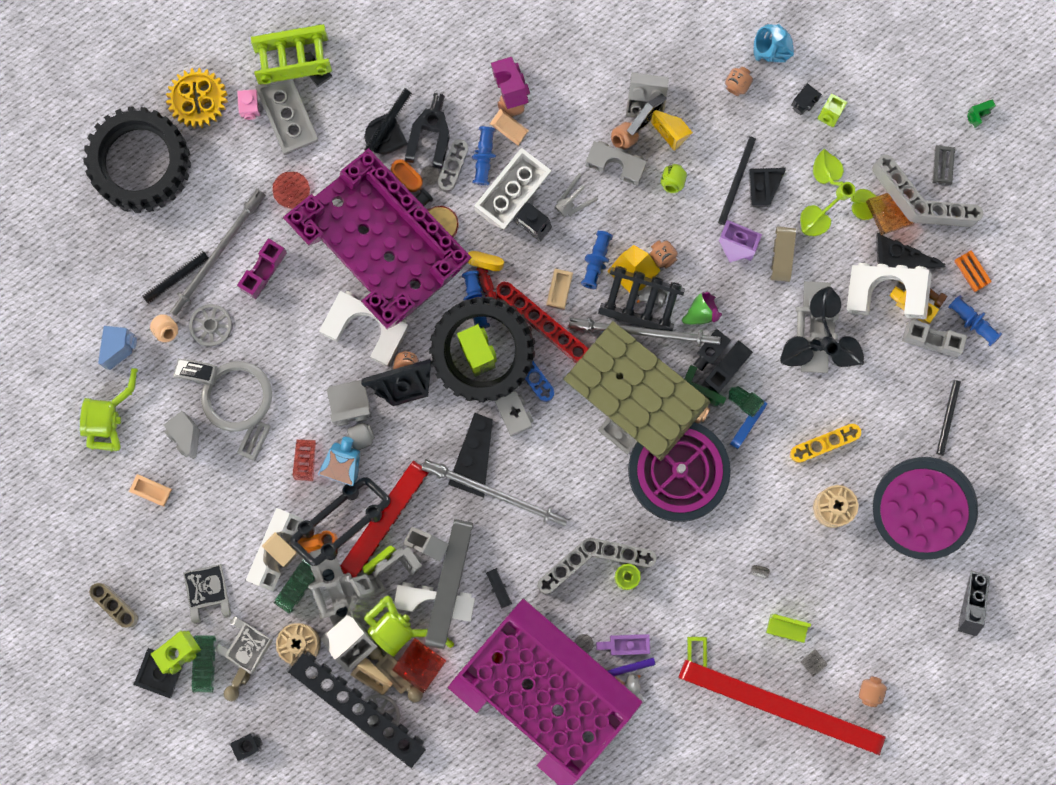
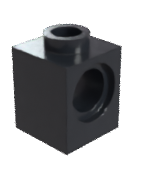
[230,732,263,762]

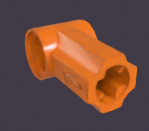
[298,531,338,553]

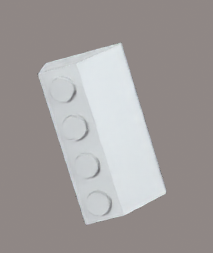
[474,148,551,229]

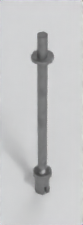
[170,189,266,316]
[569,317,721,347]
[421,458,568,526]

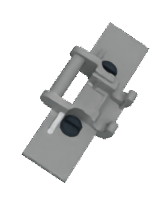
[796,281,839,373]
[308,549,362,626]

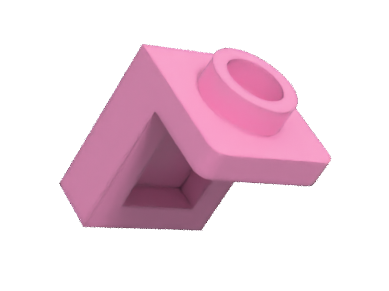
[237,89,260,120]

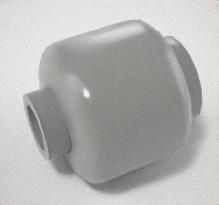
[345,422,375,450]

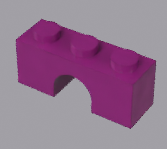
[490,56,530,109]
[237,238,287,300]

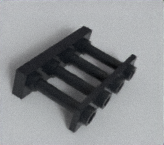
[598,266,685,331]

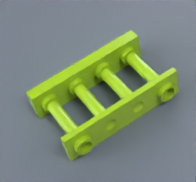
[251,24,332,84]

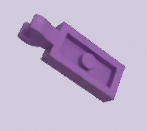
[596,634,650,655]

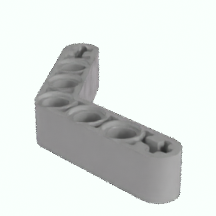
[872,155,984,227]
[538,538,656,594]

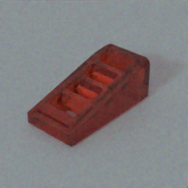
[292,439,316,481]

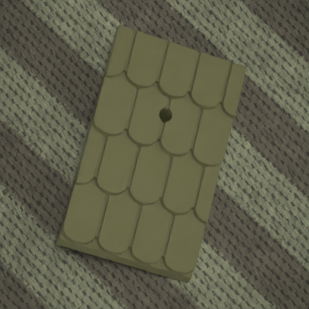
[563,321,711,461]

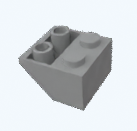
[626,72,669,117]
[164,411,200,459]
[320,612,377,673]

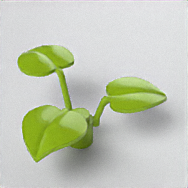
[800,149,886,236]

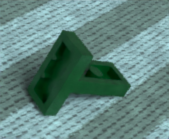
[684,365,727,408]

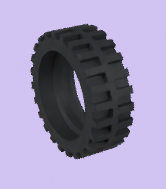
[83,106,191,213]
[429,297,535,403]

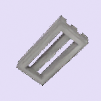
[237,421,271,461]

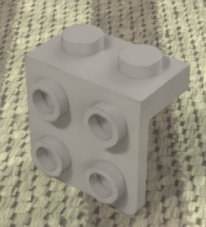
[327,380,372,426]
[373,547,422,579]

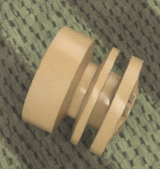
[813,485,859,528]
[276,623,321,664]

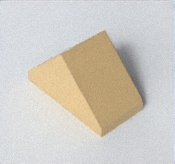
[262,532,298,567]

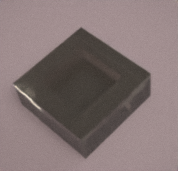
[800,649,828,677]

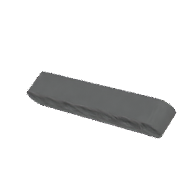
[425,519,473,649]

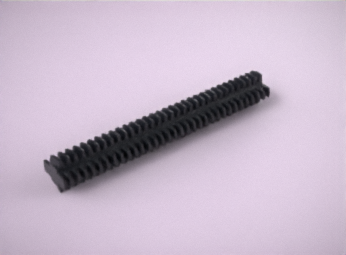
[363,88,413,153]
[142,251,209,304]

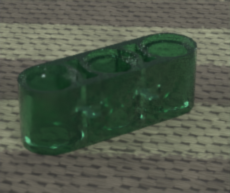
[274,559,315,615]
[192,635,216,693]

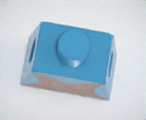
[318,437,360,486]

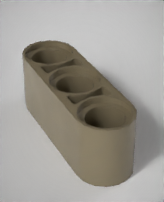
[770,226,796,282]
[89,583,138,628]

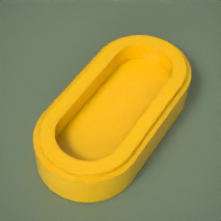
[468,251,504,271]

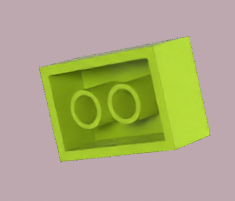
[457,324,497,377]

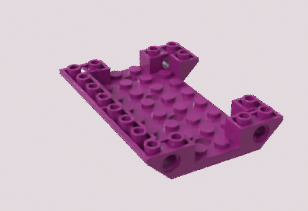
[283,148,472,330]
[447,598,643,785]

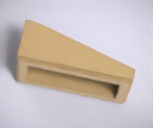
[350,657,392,695]

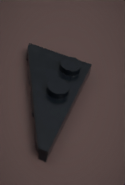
[876,232,946,269]

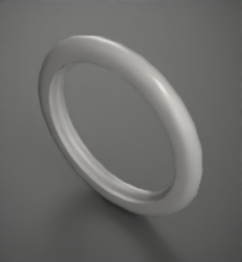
[201,361,272,432]

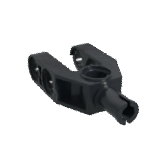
[405,93,450,169]

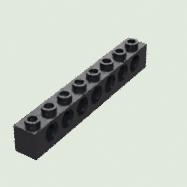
[287,650,426,769]

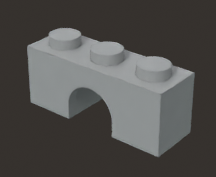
[585,141,647,186]
[902,319,967,357]

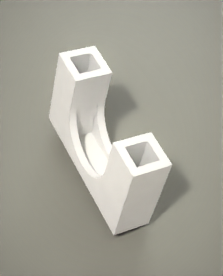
[847,263,932,319]
[319,291,409,368]

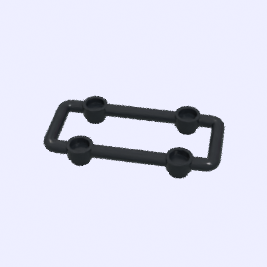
[289,477,391,566]

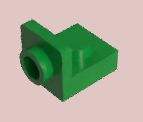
[967,99,996,128]

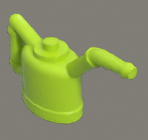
[80,368,138,452]
[364,596,454,656]

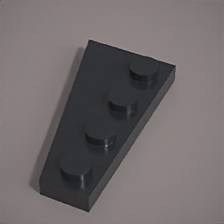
[448,413,493,498]

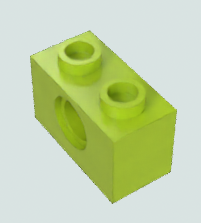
[151,631,201,674]

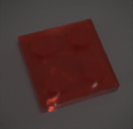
[392,638,447,693]

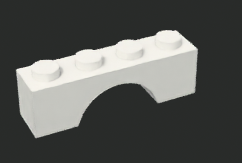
[246,508,304,591]
[394,582,475,622]

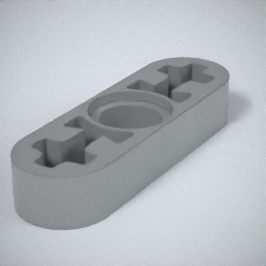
[438,139,468,192]

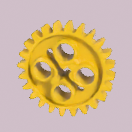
[166,68,228,129]

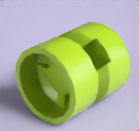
[614,564,641,590]

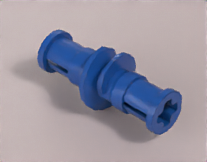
[472,126,496,185]
[581,231,613,290]
[462,271,490,329]
[948,295,1002,347]

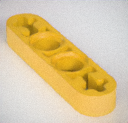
[790,424,861,463]

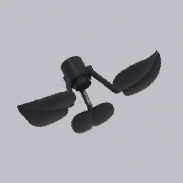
[780,286,864,367]

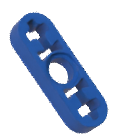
[525,361,554,402]
[730,398,768,449]

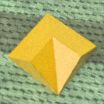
[651,110,693,151]
[607,245,661,293]

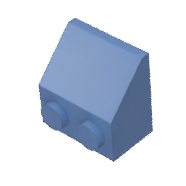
[98,326,137,370]

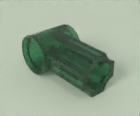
[728,386,765,418]

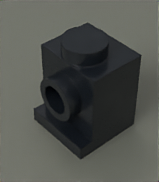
[791,83,822,115]

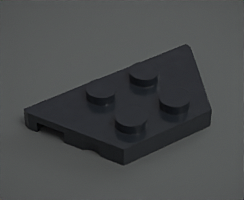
[361,359,431,406]

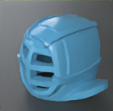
[753,24,794,63]

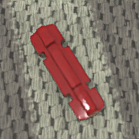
[476,267,498,300]

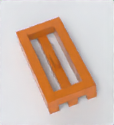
[954,250,992,293]

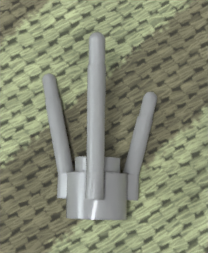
[555,173,598,217]

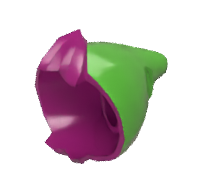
[682,292,722,324]

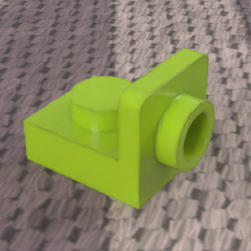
[817,93,847,127]

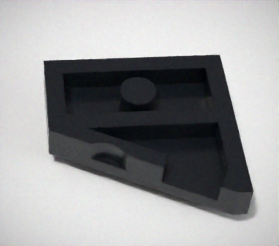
[749,167,786,207]

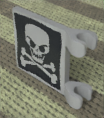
[183,564,232,624]
[214,616,273,675]

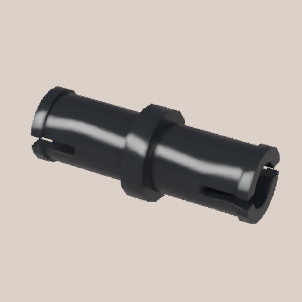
[486,568,512,609]

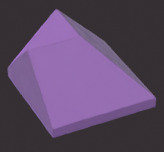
[719,220,762,263]

